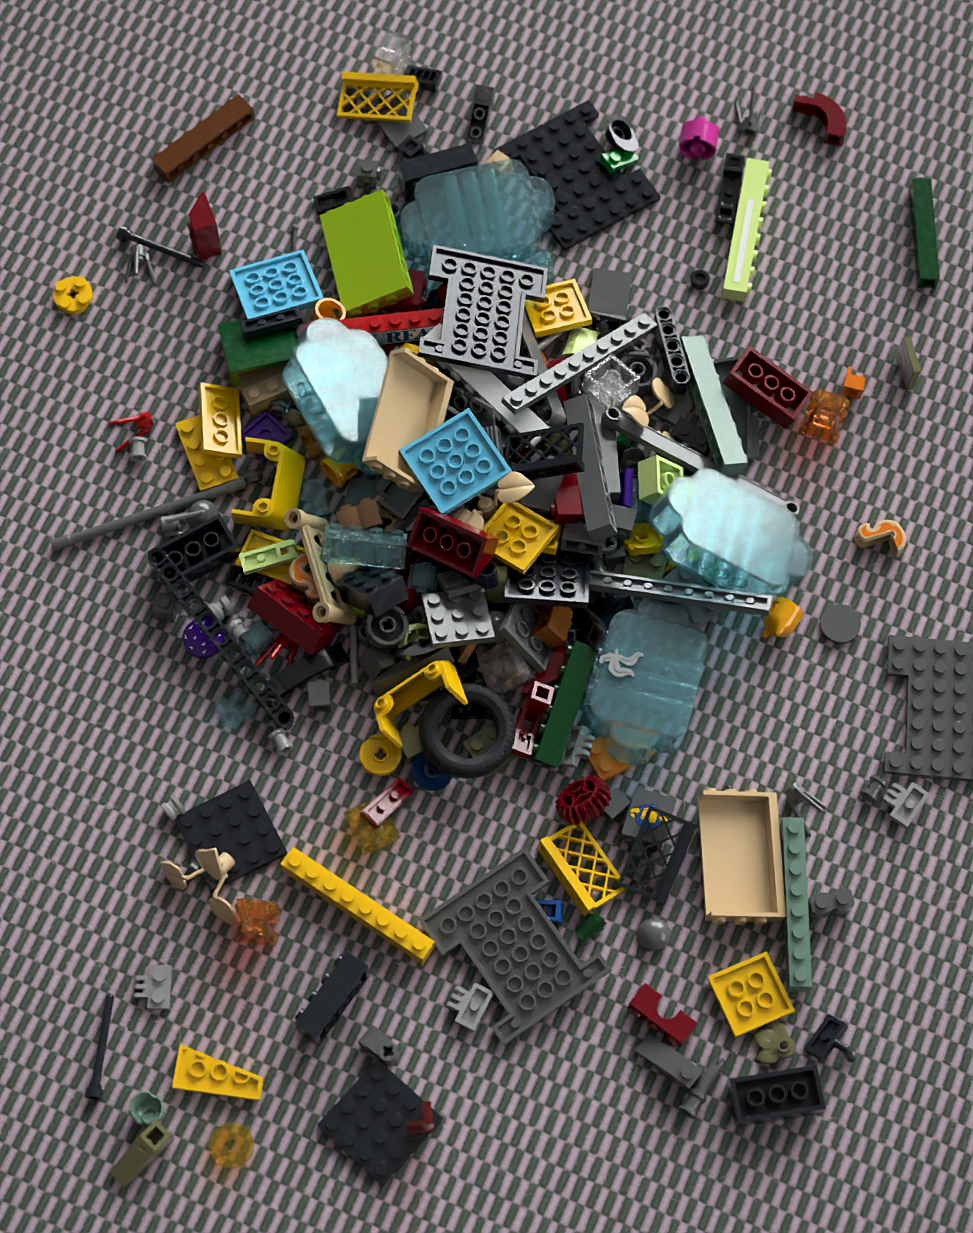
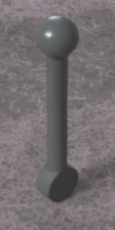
[291,224,299,252]

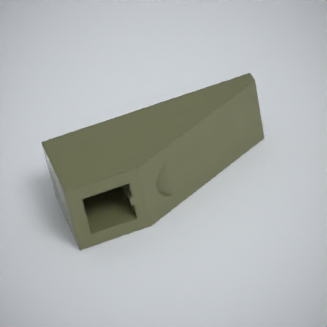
[109,1120,175,1188]

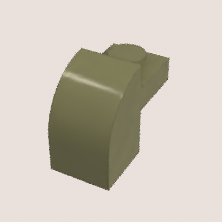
[485,557,507,603]
[400,721,423,765]

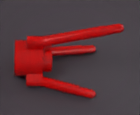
[108,411,154,453]
[254,634,298,667]

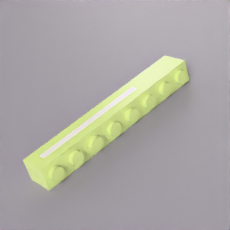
[721,158,772,302]

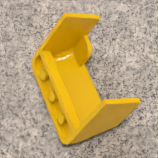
[231,437,306,531]
[374,660,468,748]

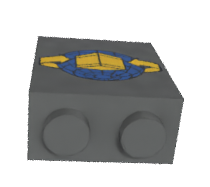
[620,787,677,852]

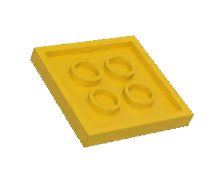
[524,279,592,338]
[482,502,559,574]
[707,951,795,1038]

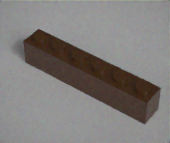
[151,94,255,183]

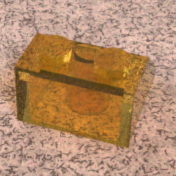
[343,802,401,856]

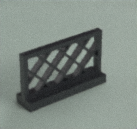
[505,422,585,480]
[617,805,698,905]

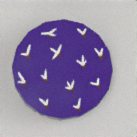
[182,619,224,659]

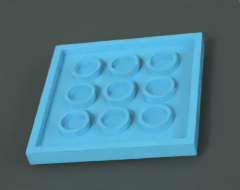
[229,250,324,319]
[399,408,512,514]

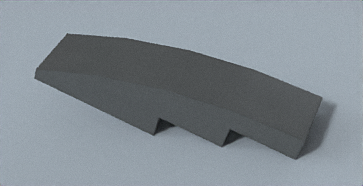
[369,647,455,698]

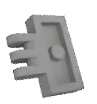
[559,726,595,768]
[882,782,930,829]
[133,965,172,1010]
[446,983,494,1032]

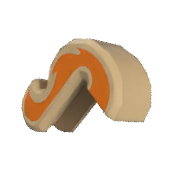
[854,520,906,558]
[289,552,321,604]

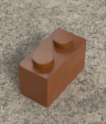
[533,605,574,649]

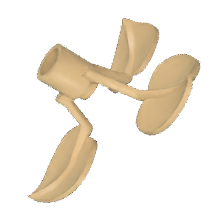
[621,378,675,441]
[453,471,535,530]
[160,848,241,926]

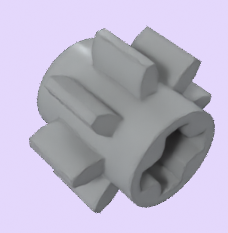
[626,338,651,354]

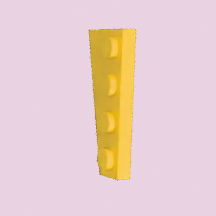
[172,1044,264,1101]

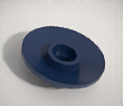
[411,752,453,791]

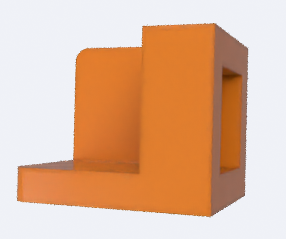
[841,366,865,400]

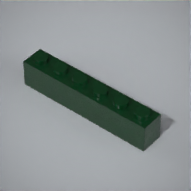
[531,641,598,769]

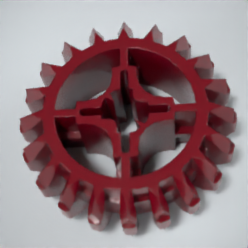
[555,775,612,826]

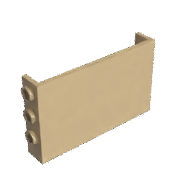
[362,348,454,493]
[697,788,786,925]

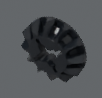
[450,647,479,678]

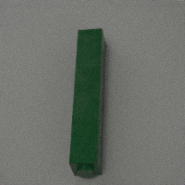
[909,177,940,288]

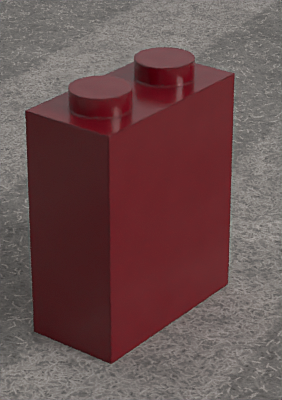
[379,269,428,313]

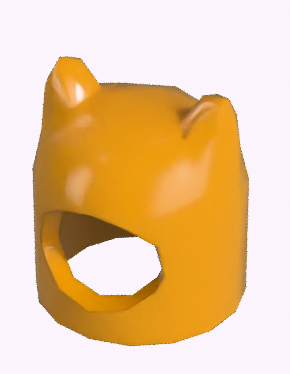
[310,298,346,323]
[320,446,360,487]
[762,597,804,638]

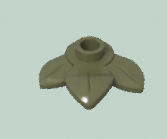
[754,1021,796,1064]

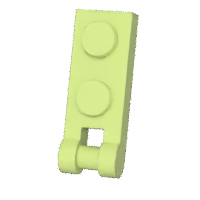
[239,539,299,575]

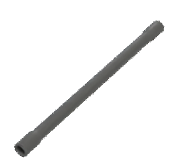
[50,477,247,551]

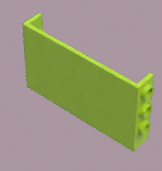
[320,189,414,319]

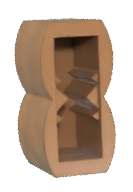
[336,497,384,537]

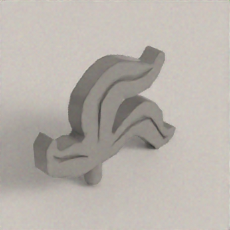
[599,649,644,678]

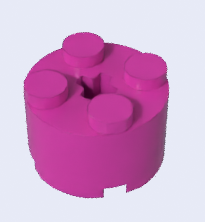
[679,116,719,160]

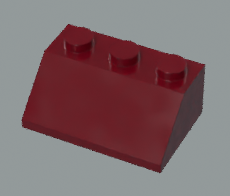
[187,192,222,260]

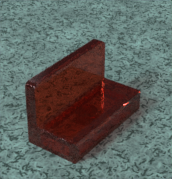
[406,1101,434,1134]

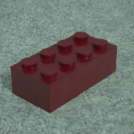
[722,346,813,429]
[247,579,340,655]

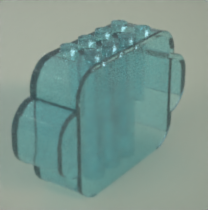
[400,159,555,267]
[282,318,388,475]
[649,468,813,596]
[584,599,708,765]

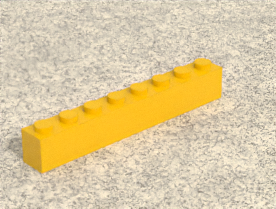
[280,847,435,965]

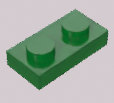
[599,148,639,173]

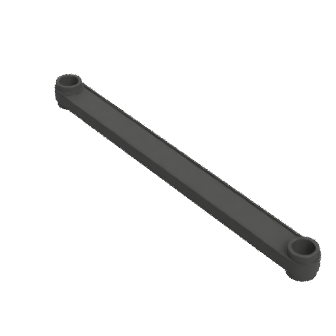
[601,407,799,523]

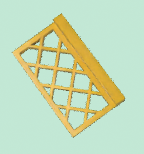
[337,72,419,123]
[537,823,627,917]

